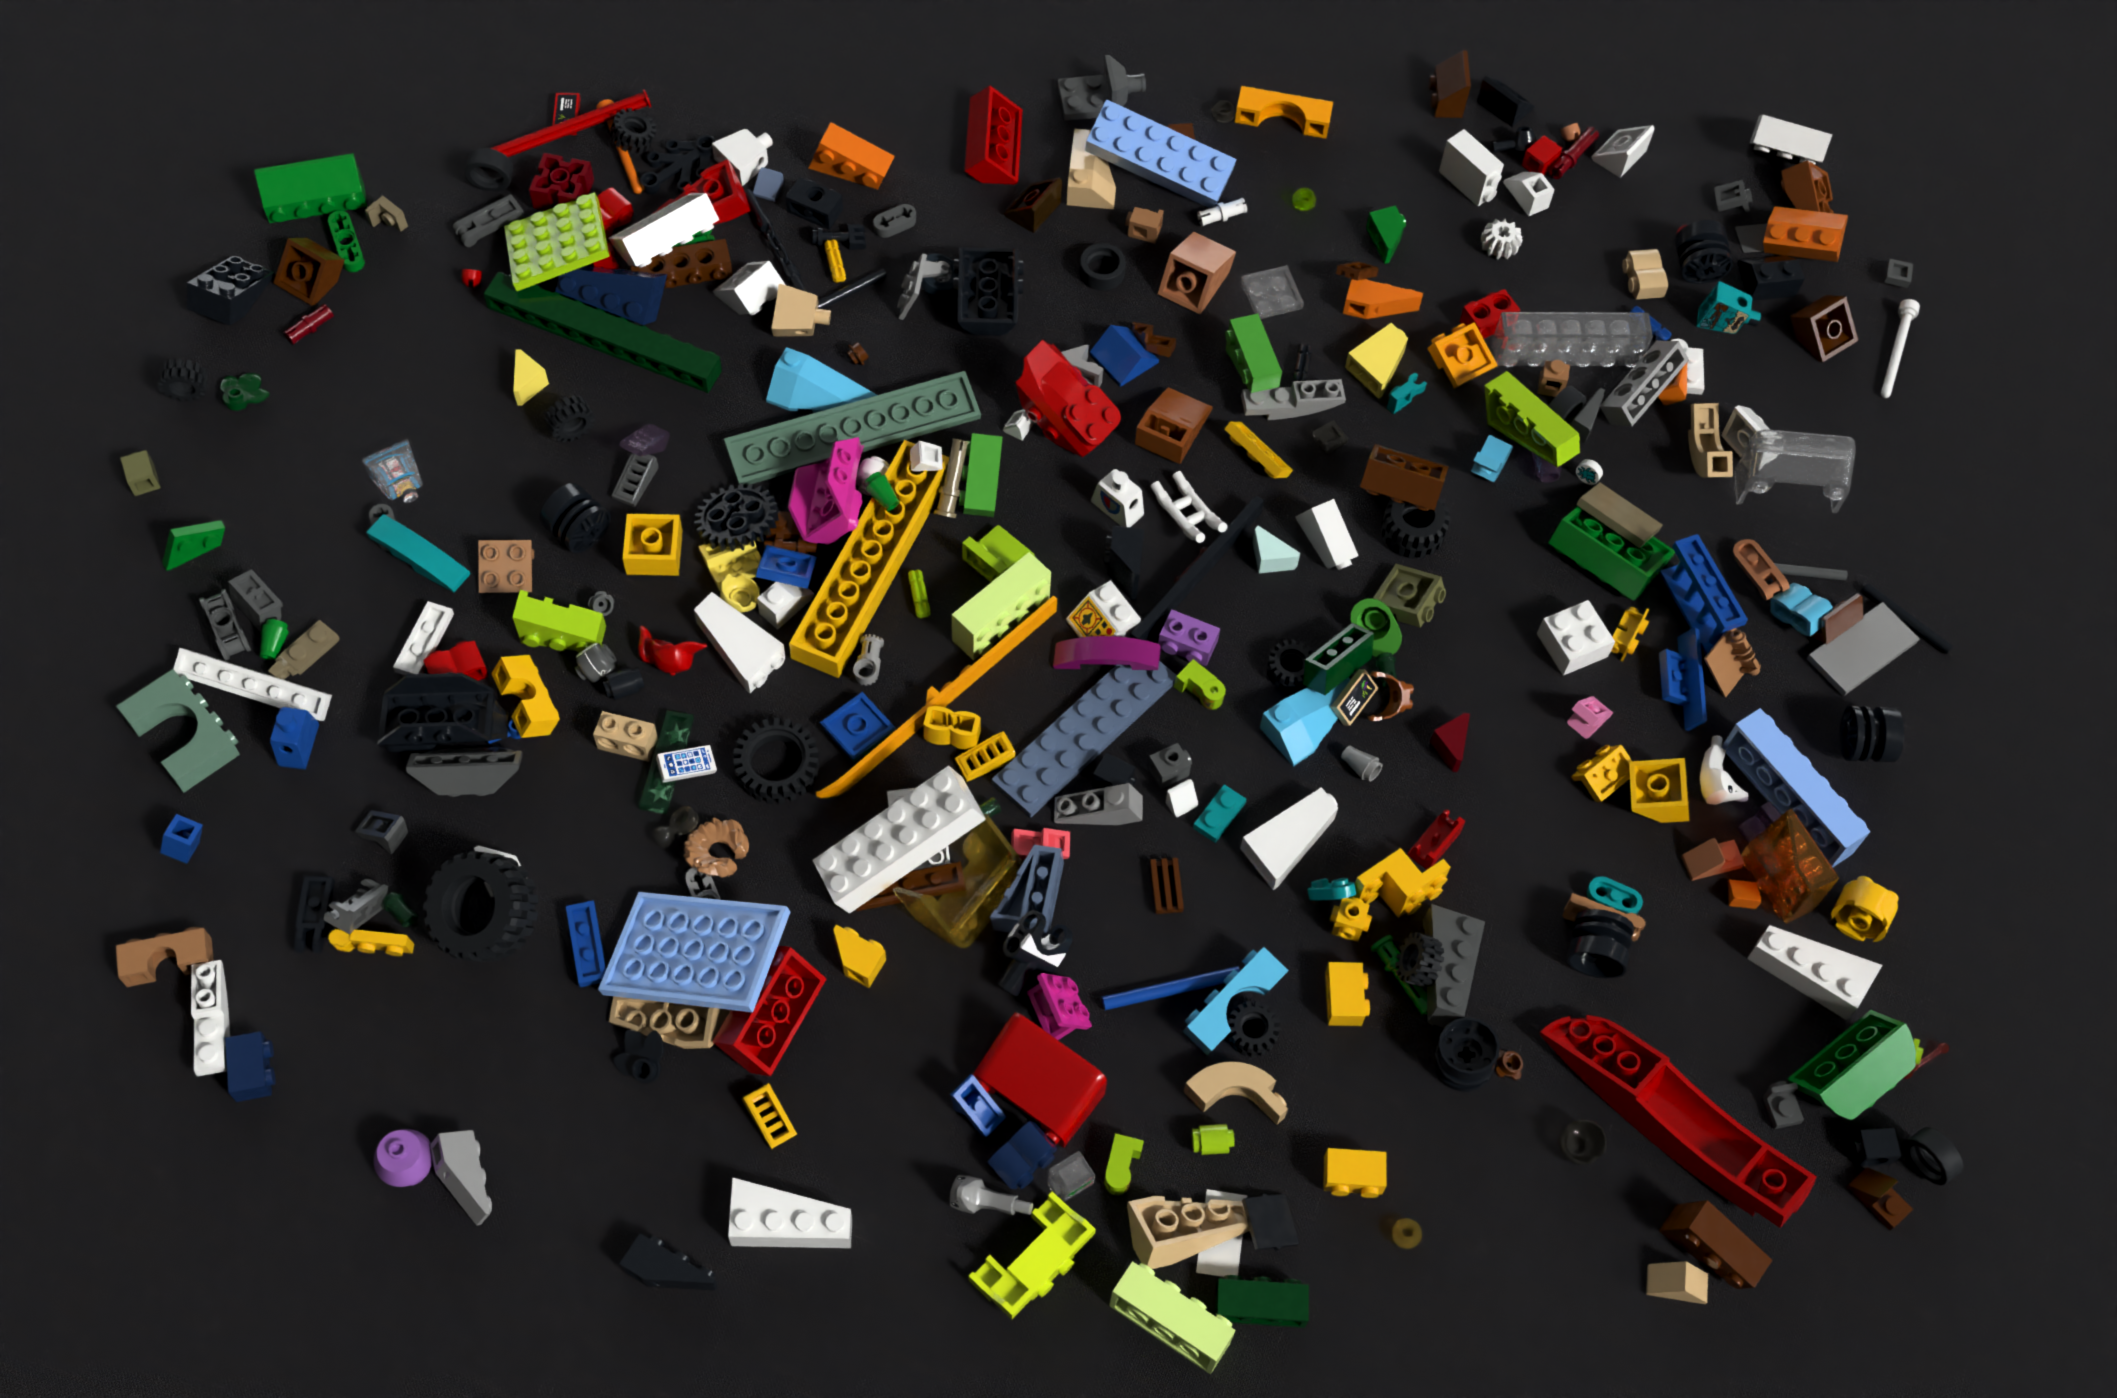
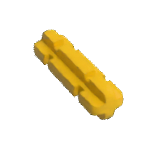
[824,239,846,283]

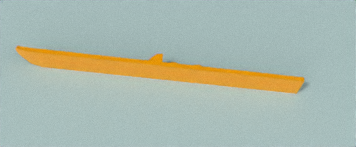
[815,596,1057,798]

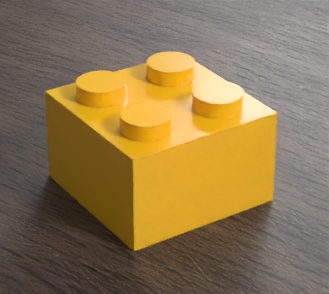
[623,514,683,576]

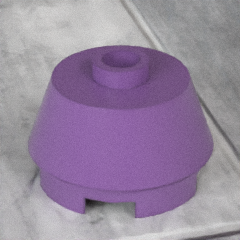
[374,1129,433,1187]

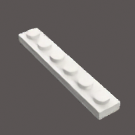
[173,648,332,721]

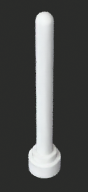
[1881,299,1920,398]

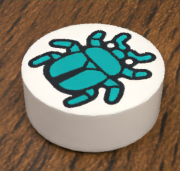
[1576,459,1603,485]

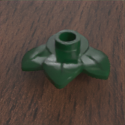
[220,373,270,411]

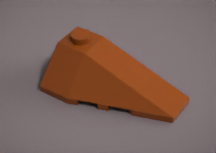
[1781,160,1834,213]

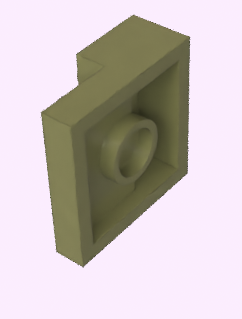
[1373,564,1446,628]

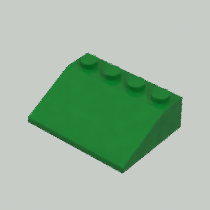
[1548,507,1675,601]

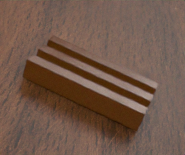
[1336,261,1379,281]
[1150,858,1184,914]

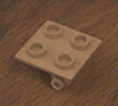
[478,540,535,593]
[1704,628,1761,698]

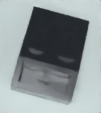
[187,256,275,326]

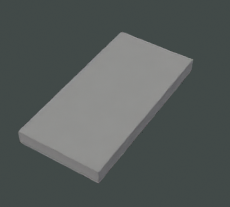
[1807,602,1920,696]

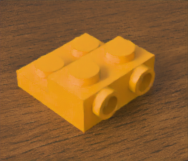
[1427,322,1498,389]

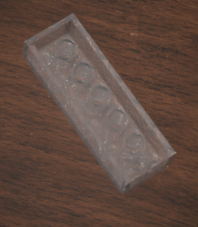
[1492,312,1653,367]

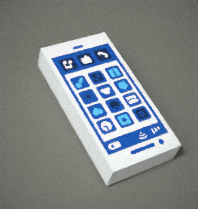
[656,745,717,783]

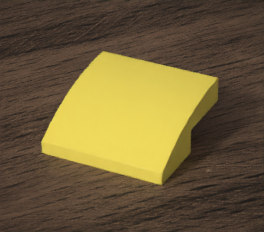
[698,541,761,591]

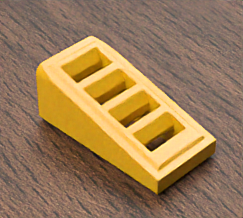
[955,731,1015,782]
[742,1083,797,1149]

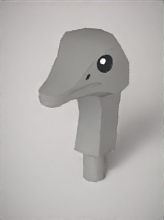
[950,1175,1033,1215]

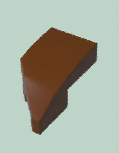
[1132,322,1176,357]

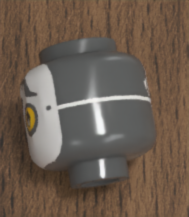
[575,643,617,683]

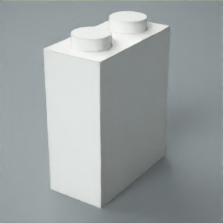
[1439,129,1504,206]

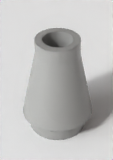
[1341,745,1383,782]

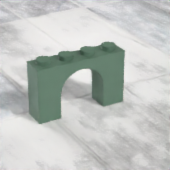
[116,669,240,793]

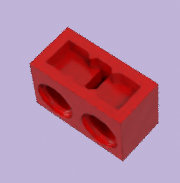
[1460,289,1521,339]

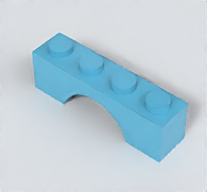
[1183,947,1289,1055]

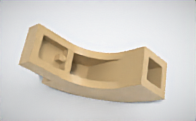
[1688,403,1733,478]
[1184,1062,1288,1125]

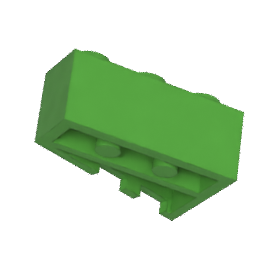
[1225,314,1282,393]
[959,433,1003,517]

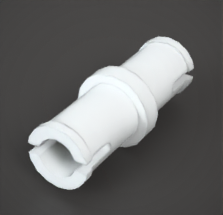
[1197,198,1247,226]

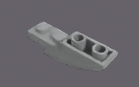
[1241,379,1346,420]

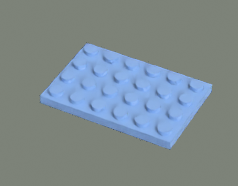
[598,892,790,1012]

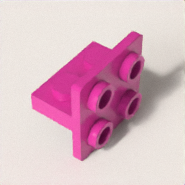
[1027,973,1092,1040]

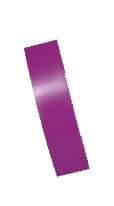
[1053,636,1161,670]

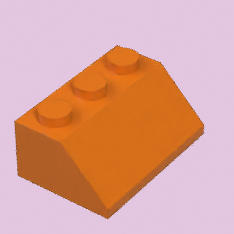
[1763,206,1848,262]

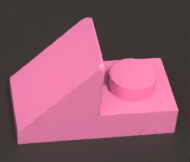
[1567,696,1613,739]

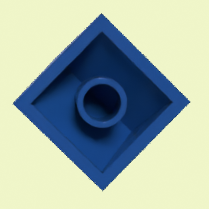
[1090,325,1159,387]

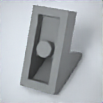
[1061,345,1103,387]

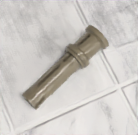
[934,438,969,518]

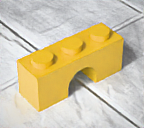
[491,655,560,738]

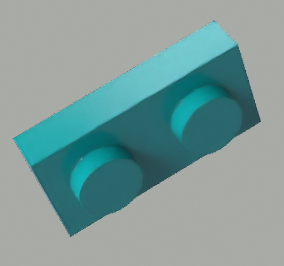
[1193,784,1247,843]

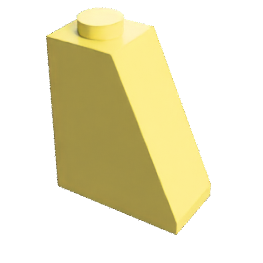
[1345,323,1408,399]

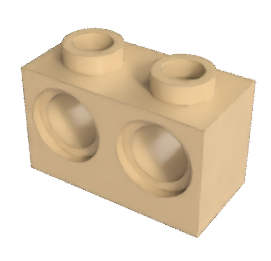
[593,711,658,762]

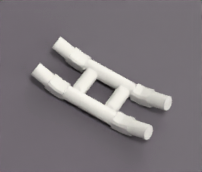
[1150,471,1227,543]

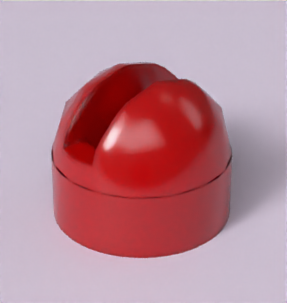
[461,269,482,288]

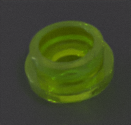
[1292,188,1316,211]

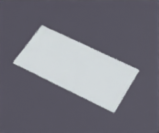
[1196,1189,1247,1277]

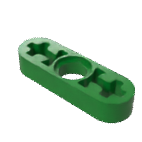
[328,211,365,272]

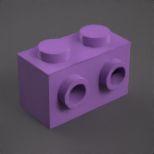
[1158,609,1220,666]

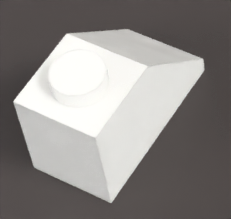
[757,582,814,629]

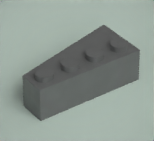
[1423,904,1485,1028]

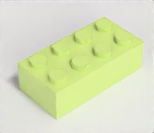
[952,552,1051,661]
[1109,1261,1236,1375]

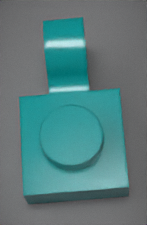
[1387,373,1427,415]

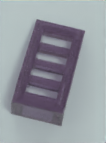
[620,424,670,457]

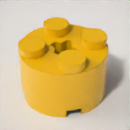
[1831,876,1899,942]

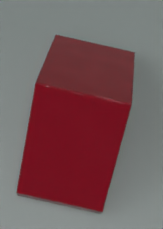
[1430,713,1470,772]

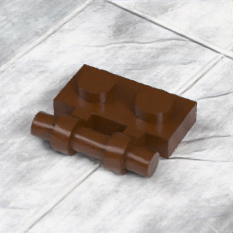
[764,512,817,554]

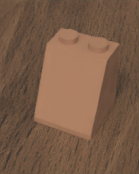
[1158,232,1236,314]

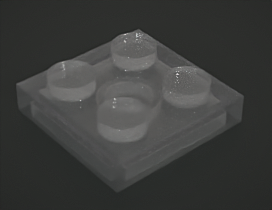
[1241,265,1304,319]

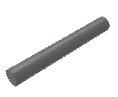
[1774,563,1848,581]

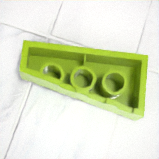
[1484,371,1580,468]

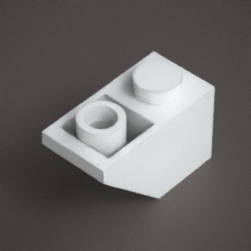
[1503,172,1554,216]

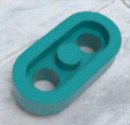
[1587,876,1643,914]
[1307,878,1357,900]

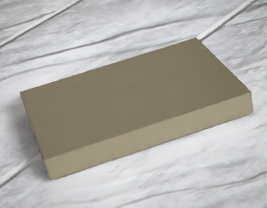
[1576,482,1663,548]

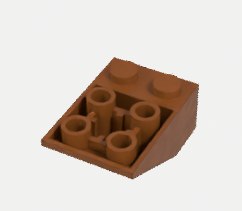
[1135,387,1213,464]

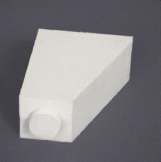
[1296,499,1358,570]

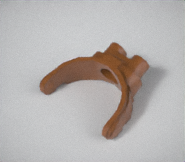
[1368,671,1414,721]

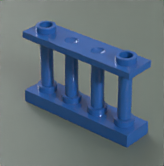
[1659,534,1748,655]

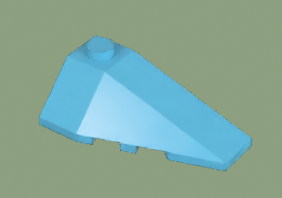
[766,347,877,413]
[1260,678,1350,766]

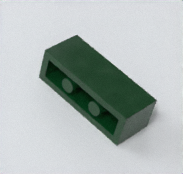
[1303,623,1374,695]
[1215,1275,1309,1328]

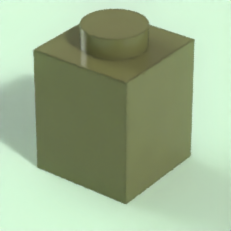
[121,450,161,496]

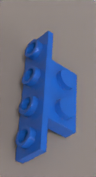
[1659,627,1707,731]

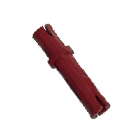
[1549,127,1599,179]

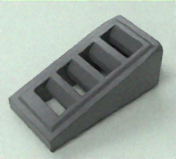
[1571,388,1605,443]
[612,449,659,507]

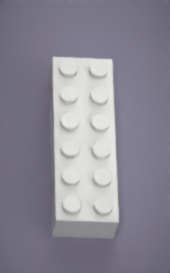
[813,765,986,914]

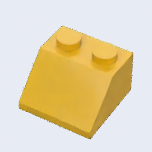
[1629,758,1689,823]

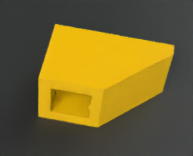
[833,925,886,988]

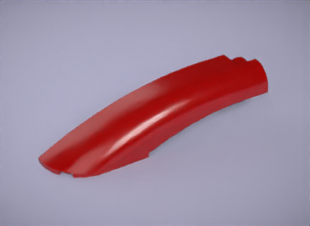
[1540,1015,1817,1228]

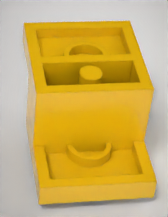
[1351,848,1451,918]

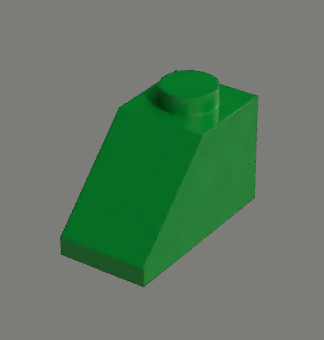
[1366,205,1406,264]

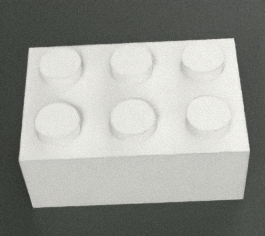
[1750,115,1832,165]

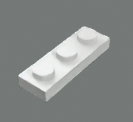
[393,601,454,675]

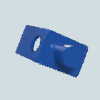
[270,707,319,770]

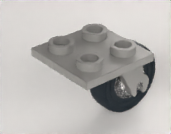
[897,253,959,320]

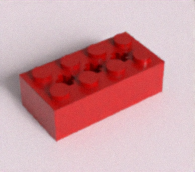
[712,946,826,1076]

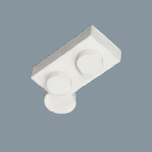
[1671,339,1704,395]

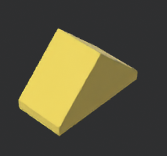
[513,349,549,406]

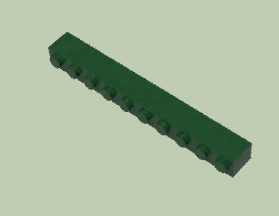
[484,272,722,393]

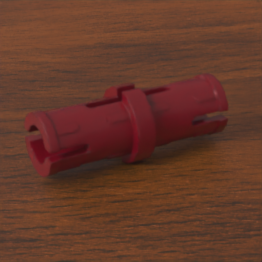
[283,304,334,345]

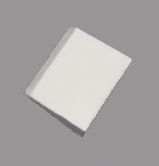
[1003,409,1035,441]

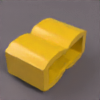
[923,706,981,750]

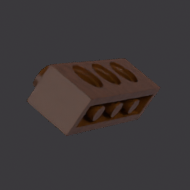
[631,239,733,288]

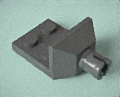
[1057,55,1146,121]

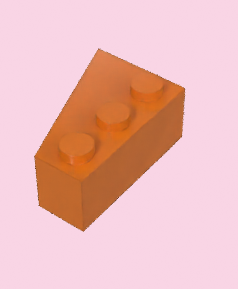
[808,122,895,190]

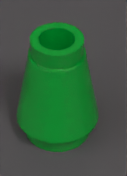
[863,472,900,511]
[260,619,289,661]

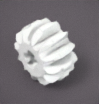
[1481,219,1522,260]

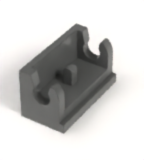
[228,569,283,633]
[324,879,388,934]

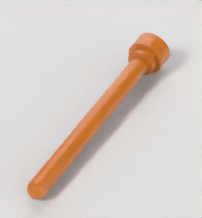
[596,99,642,194]

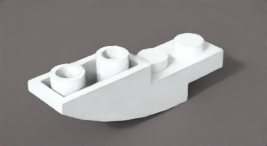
[191,960,230,1076]

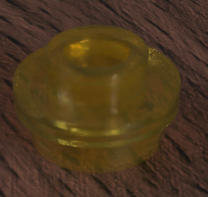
[1392,1218,1422,1249]

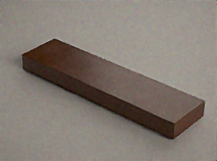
[856,861,966,911]

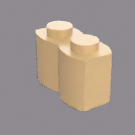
[1622,249,1668,300]

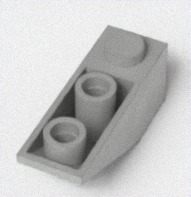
[1054,783,1143,825]
[430,1130,492,1225]

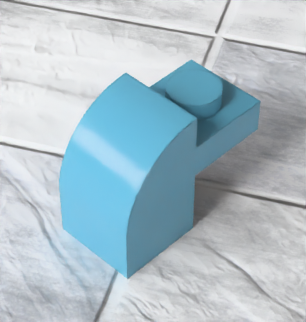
[1471,435,1513,482]

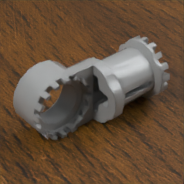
[853,634,884,686]

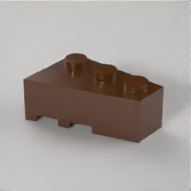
[1659,1200,1772,1289]

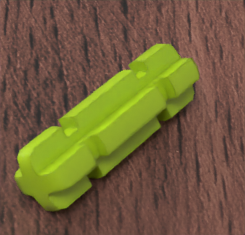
[908,569,930,618]

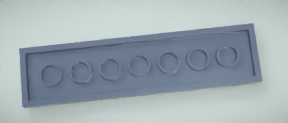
[992,661,1177,818]

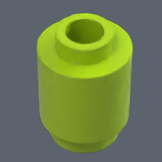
[1192,1124,1234,1155]

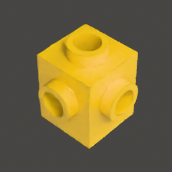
[1330,897,1372,942]

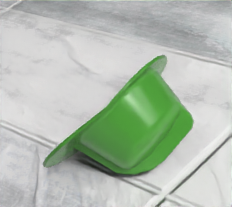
[1350,598,1402,658]

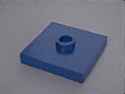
[756,545,817,589]
[820,692,896,763]

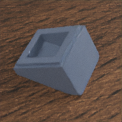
[753,167,784,202]

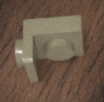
[365,196,408,232]

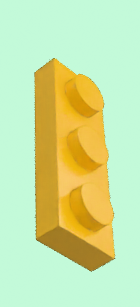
[1225,421,1293,479]

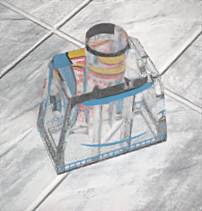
[362,439,423,503]

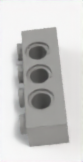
[1600,340,1689,426]

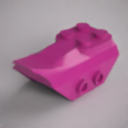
[788,437,864,545]

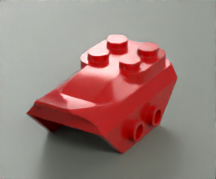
[1015,339,1121,457]

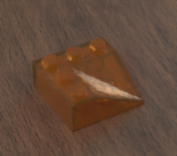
[1741,809,1839,924]

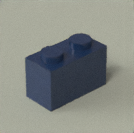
[225,1031,276,1102]

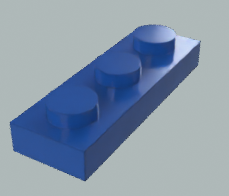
[566,900,606,988]

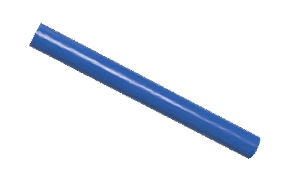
[1102,966,1240,1010]

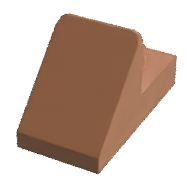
[1681,838,1745,881]

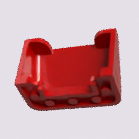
[972,1012,1107,1148]

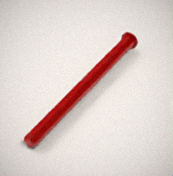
[490,89,651,157]

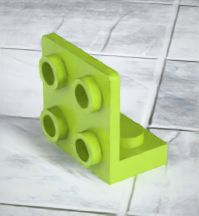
[962,525,1035,582]

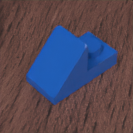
[950,1074,1006,1137]

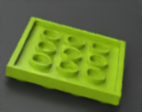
[504,192,610,291]

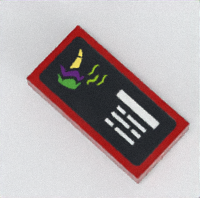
[552,93,581,135]

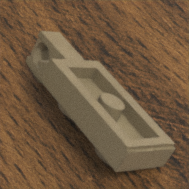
[268,620,340,680]

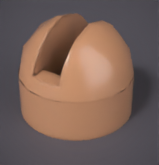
[1560,123,1581,143]

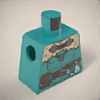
[1697,281,1761,334]

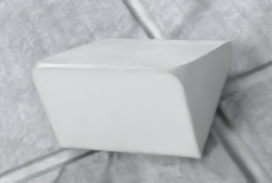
[910,441,943,471]
[1165,779,1198,817]

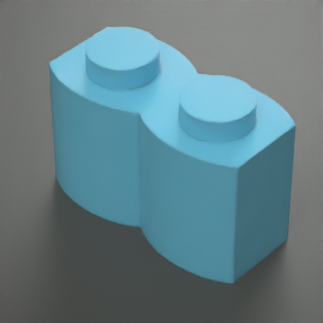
[1770,583,1833,636]

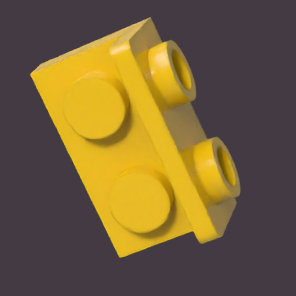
[1571,744,1632,802]

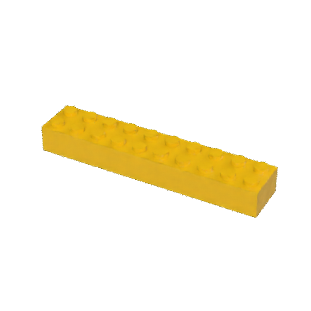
[789,440,949,678]

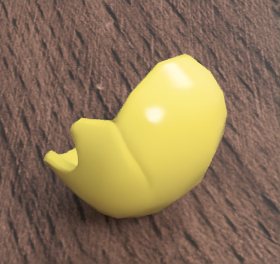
[720,574,760,613]

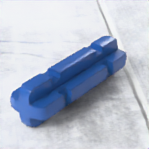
[1628,306,1672,341]

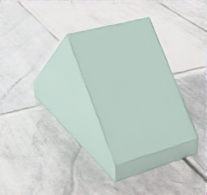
[1252,526,1300,573]

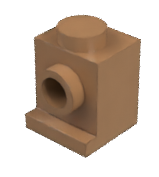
[1125,207,1164,244]
[1537,360,1570,397]

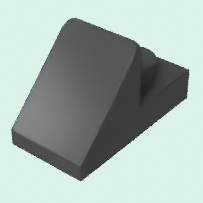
[355,810,408,854]

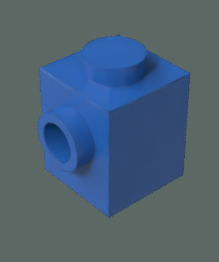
[160,814,203,864]

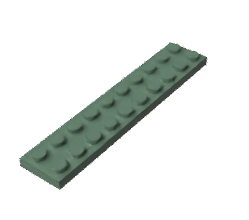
[724,371,981,486]

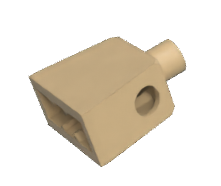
[772,284,831,337]

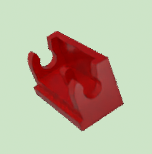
[1407,809,1465,870]

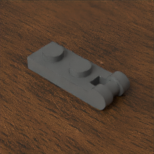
[452,194,524,247]

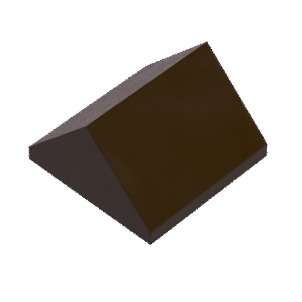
[1003,177,1062,233]

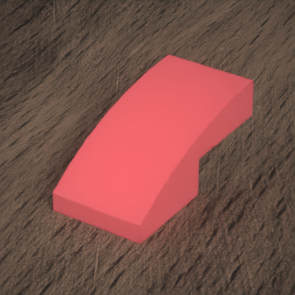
[1010,828,1070,859]

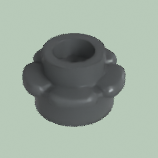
[588,591,614,616]

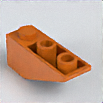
[1343,277,1423,319]

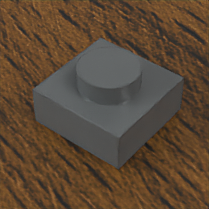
[1884,259,1913,288]

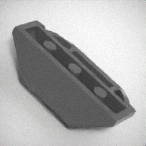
[406,747,523,797]

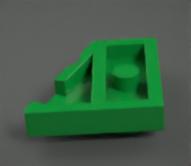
[162,520,225,571]

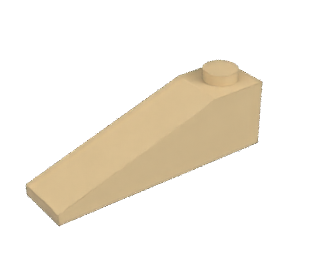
[1067,129,1116,209]
[609,996,730,1049]
[1127,1196,1250,1269]

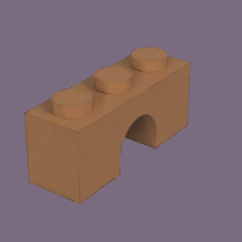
[116,927,214,987]

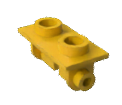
[1611,607,1649,662]

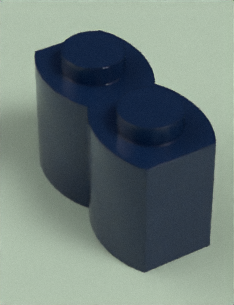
[988,1121,1058,1189]

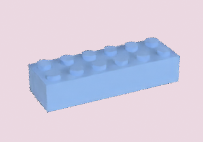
[1085,99,1237,208]
[1722,708,1870,870]

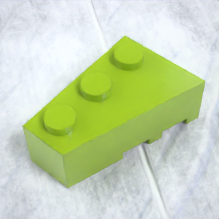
[513,590,606,653]

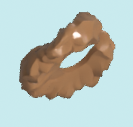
[683,818,749,878]

